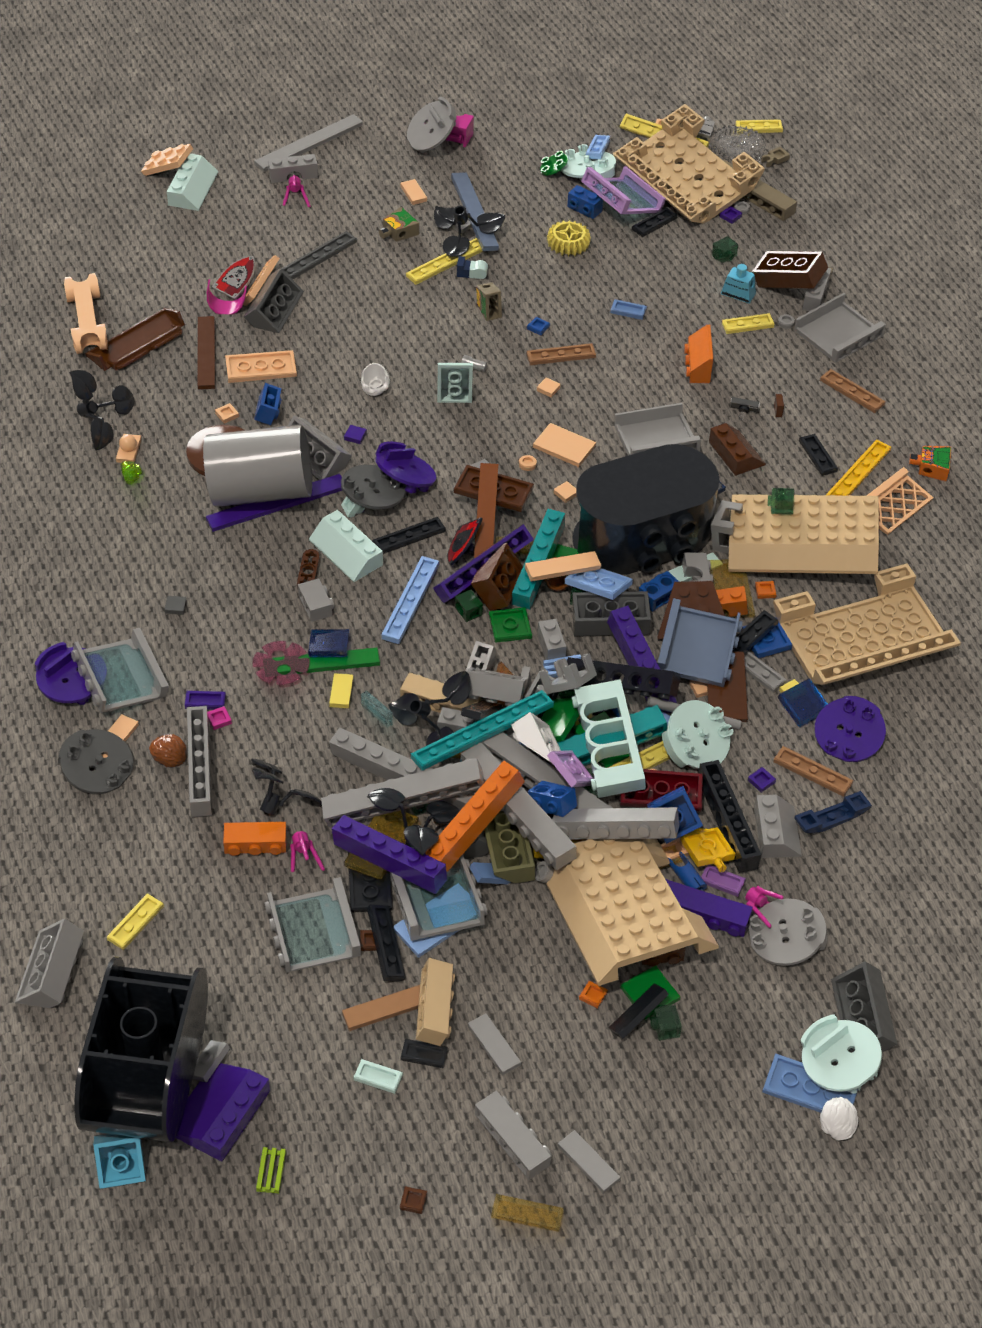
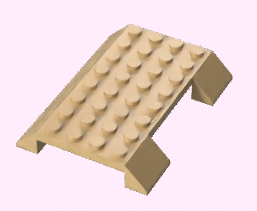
[728,494,879,574]
[773,563,961,685]
[546,839,719,986]

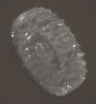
[709,125,766,164]

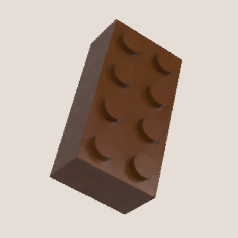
[752,251,828,289]

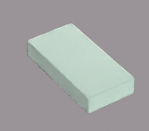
[353,1059,403,1094]

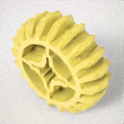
[547,220,591,257]

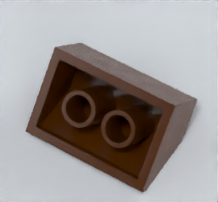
[709,423,766,476]

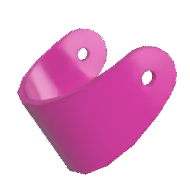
[206,279,247,314]

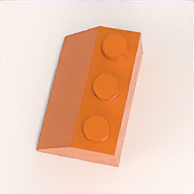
[684,325,713,383]

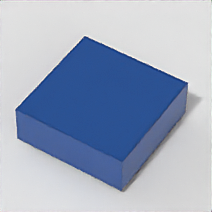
[527,317,550,335]

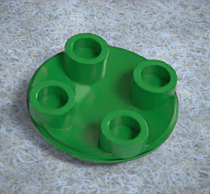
[540,151,568,176]

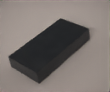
[400,1039,448,1068]

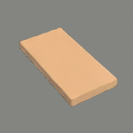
[225,350,297,383]

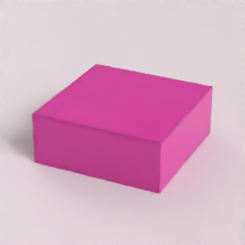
[208,706,232,730]

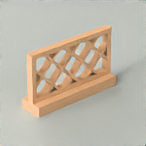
[867,467,934,535]

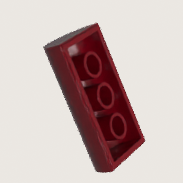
[620,769,703,813]

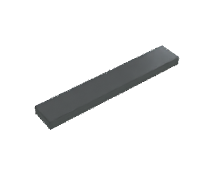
[282,231,357,280]

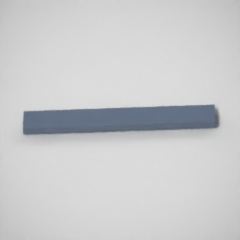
[451,172,499,251]

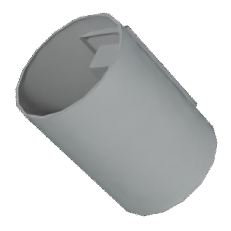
[203,424,312,507]

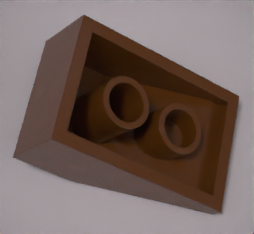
[471,543,523,611]

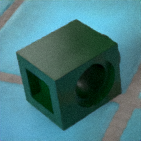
[455,590,483,622]

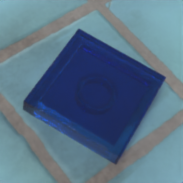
[308,629,349,657]
[778,678,828,728]

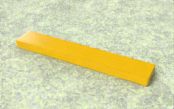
[826,439,891,496]

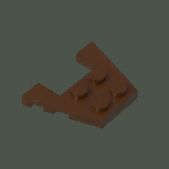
[658,581,725,639]

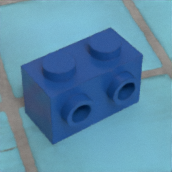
[567,185,603,219]
[254,383,282,425]

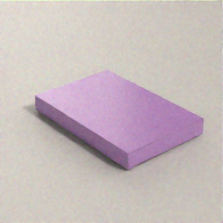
[547,750,594,788]

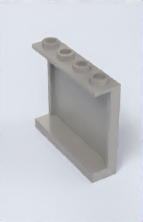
[794,293,886,363]
[615,403,701,456]

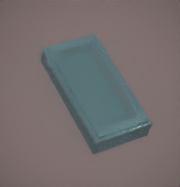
[361,691,392,728]

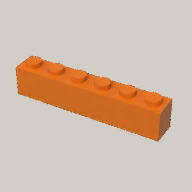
[425,761,525,872]

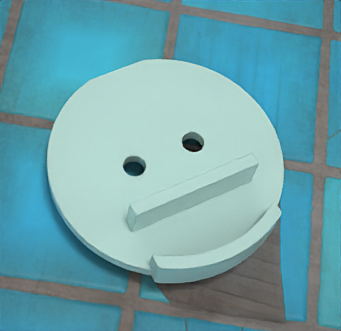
[561,144,616,183]
[662,700,733,770]
[801,1015,882,1094]

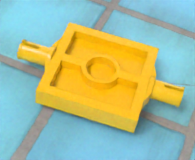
[680,827,735,872]

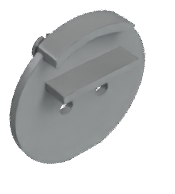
[407,97,456,153]
[749,899,828,966]

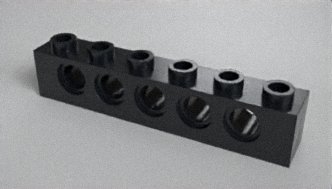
[567,657,681,700]
[698,760,762,873]

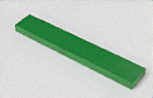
[263,647,380,677]

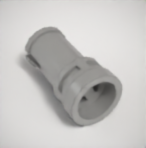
[461,354,487,372]

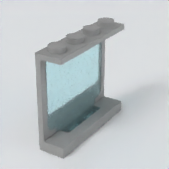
[71,628,169,713]
[390,855,487,941]
[264,877,361,973]

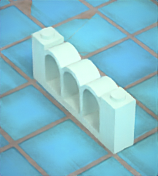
[572,679,646,798]

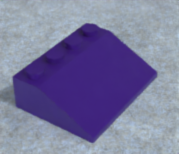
[176,1063,270,1162]

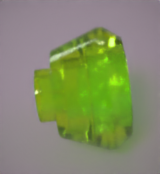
[120,461,142,485]

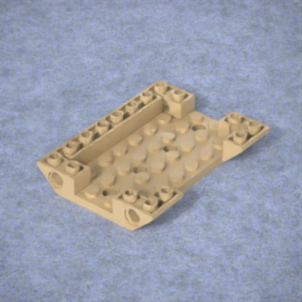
[613,104,765,223]

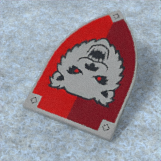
[212,256,255,300]

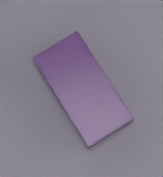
[701,865,746,897]

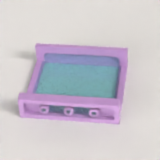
[581,166,666,214]

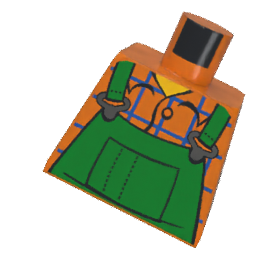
[909,446,951,481]

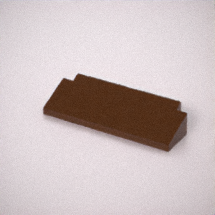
[85,308,185,371]

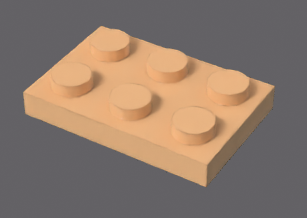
[141,144,193,176]

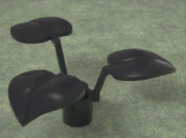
[434,205,505,257]
[69,370,135,451]
[388,671,471,746]
[251,758,322,815]
[367,788,460,856]

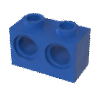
[639,571,679,612]
[528,781,577,817]

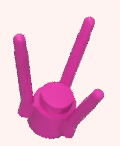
[283,175,311,207]
[290,831,325,872]
[745,886,784,928]

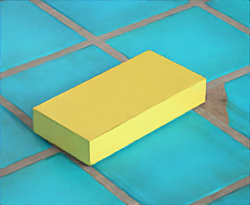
[329,673,353,708]

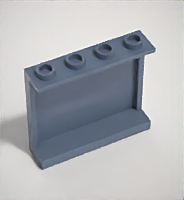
[657,598,743,687]

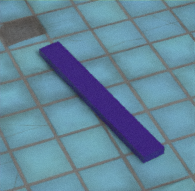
[206,474,342,532]

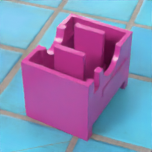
[445,114,474,147]

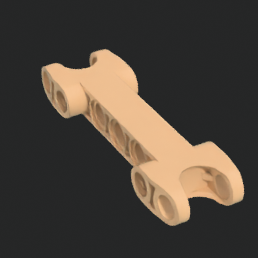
[64,273,108,354]

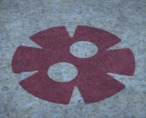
[252,641,310,685]

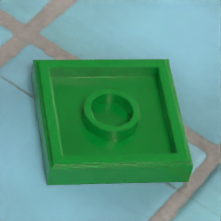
[489,607,532,643]
[620,966,681,1019]

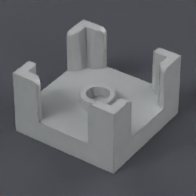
[711,500,743,554]
[539,653,597,694]

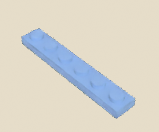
[381,556,439,644]

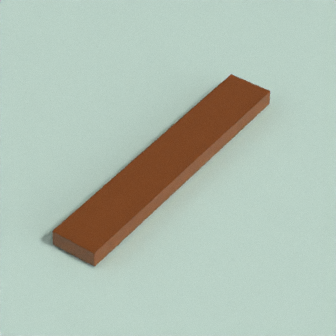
[474,463,498,558]

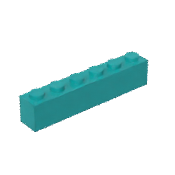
[512,509,565,610]
[553,705,667,769]

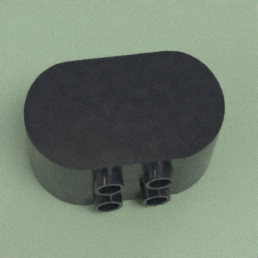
[572,444,720,575]
[74,957,208,1142]

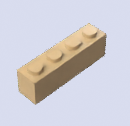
[400,673,481,713]
[416,958,455,1046]

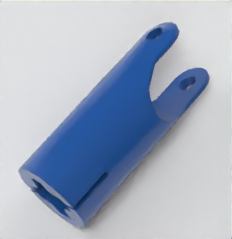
[668,851,707,891]

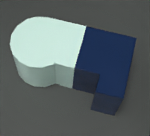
[457,256,488,279]

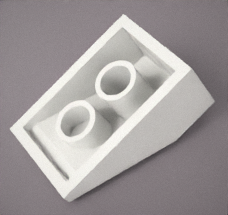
[511,712,561,764]

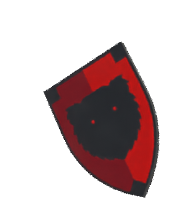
[447,518,483,566]

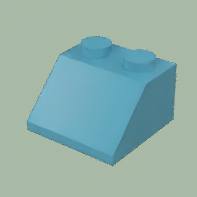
[93,1134,146,1189]

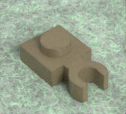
[761,147,790,167]

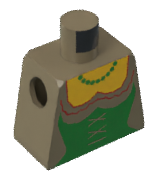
[379,207,419,242]
[476,282,502,321]

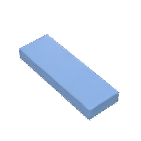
[586,135,610,159]

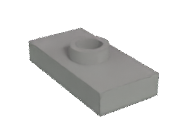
[193,1040,230,1082]

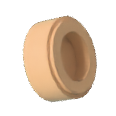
[519,455,537,471]

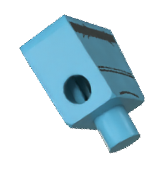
[721,264,756,304]

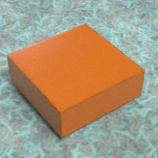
[755,581,776,599]
[579,981,608,1009]

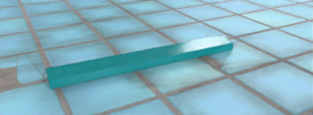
[411,690,554,771]

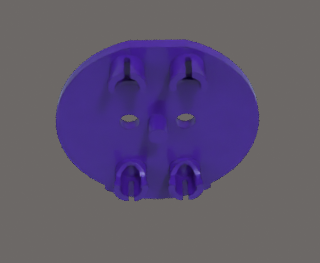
[375,441,436,493]
[35,642,107,705]
[814,696,886,762]

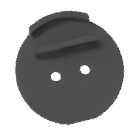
[341,465,407,509]
[58,729,133,794]

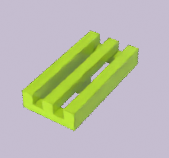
[256,1147,286,1194]

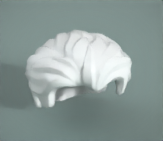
[361,363,390,396]
[820,1097,858,1140]

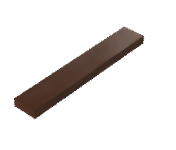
[197,316,215,390]

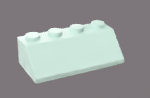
[167,154,218,211]
[309,510,383,582]

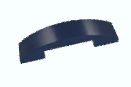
[794,791,872,833]

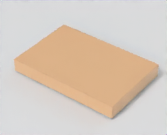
[533,423,596,467]

